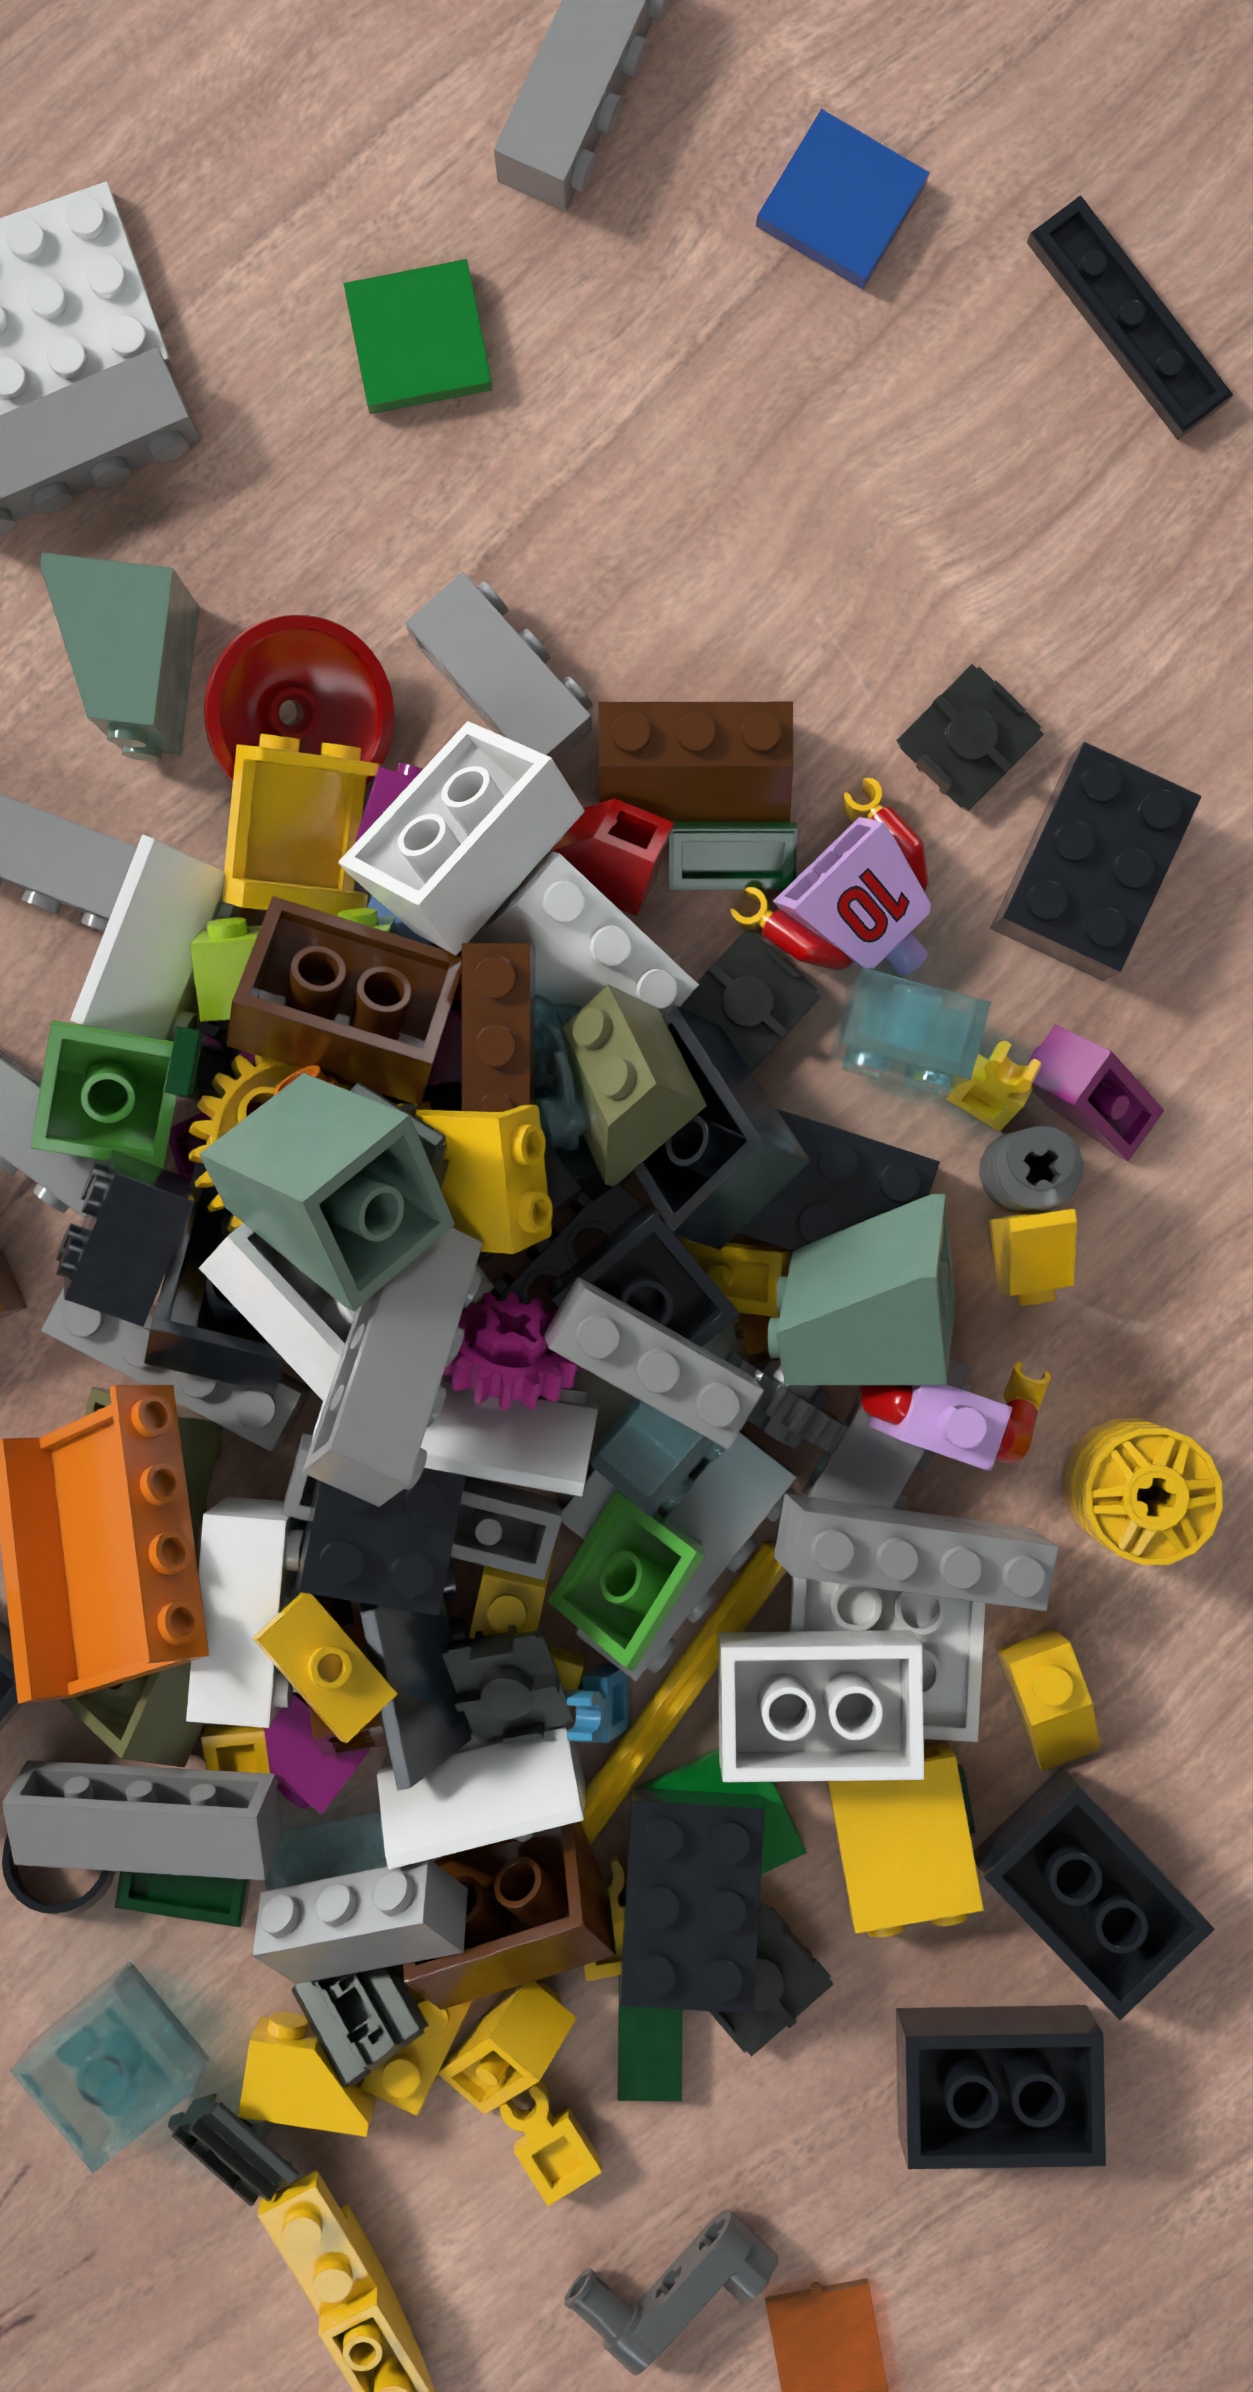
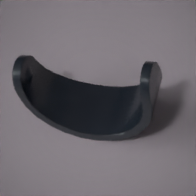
[2,1833,115,1916]

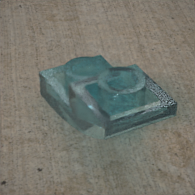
[264,1810,388,1891]

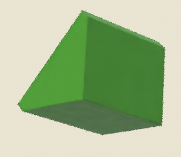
[31,1020,177,1169]
[548,1490,705,1671]

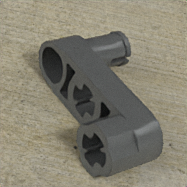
[564,2210,779,2375]

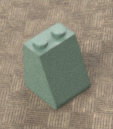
[40,552,199,762]
[199,1073,455,1311]
[768,1194,956,1385]

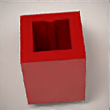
[550,798,674,917]

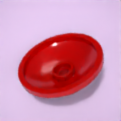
[204,615,394,787]

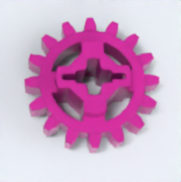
[443,1292,580,1410]

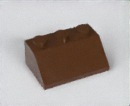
[598,701,793,845]
[227,896,462,1106]
[403,1821,616,2010]

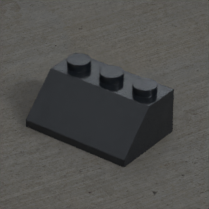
[360,1558,471,1791]

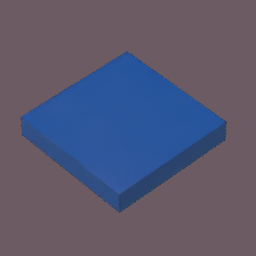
[756,108,930,289]

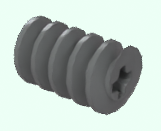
[979,1126,1084,1211]

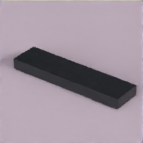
[1027,195,1233,440]

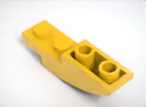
[258,2170,436,2392]

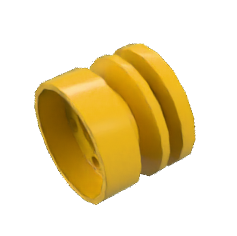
[1063,1418,1223,1565]

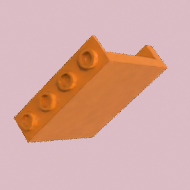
[0,1385,209,1704]

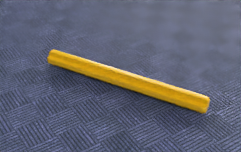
[581,1541,786,1845]

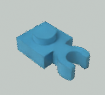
[567,1663,630,1743]

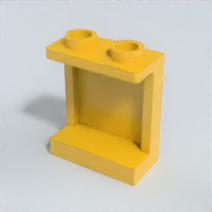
[221,734,380,916]
[397,1101,553,1254]
[825,1741,984,1938]

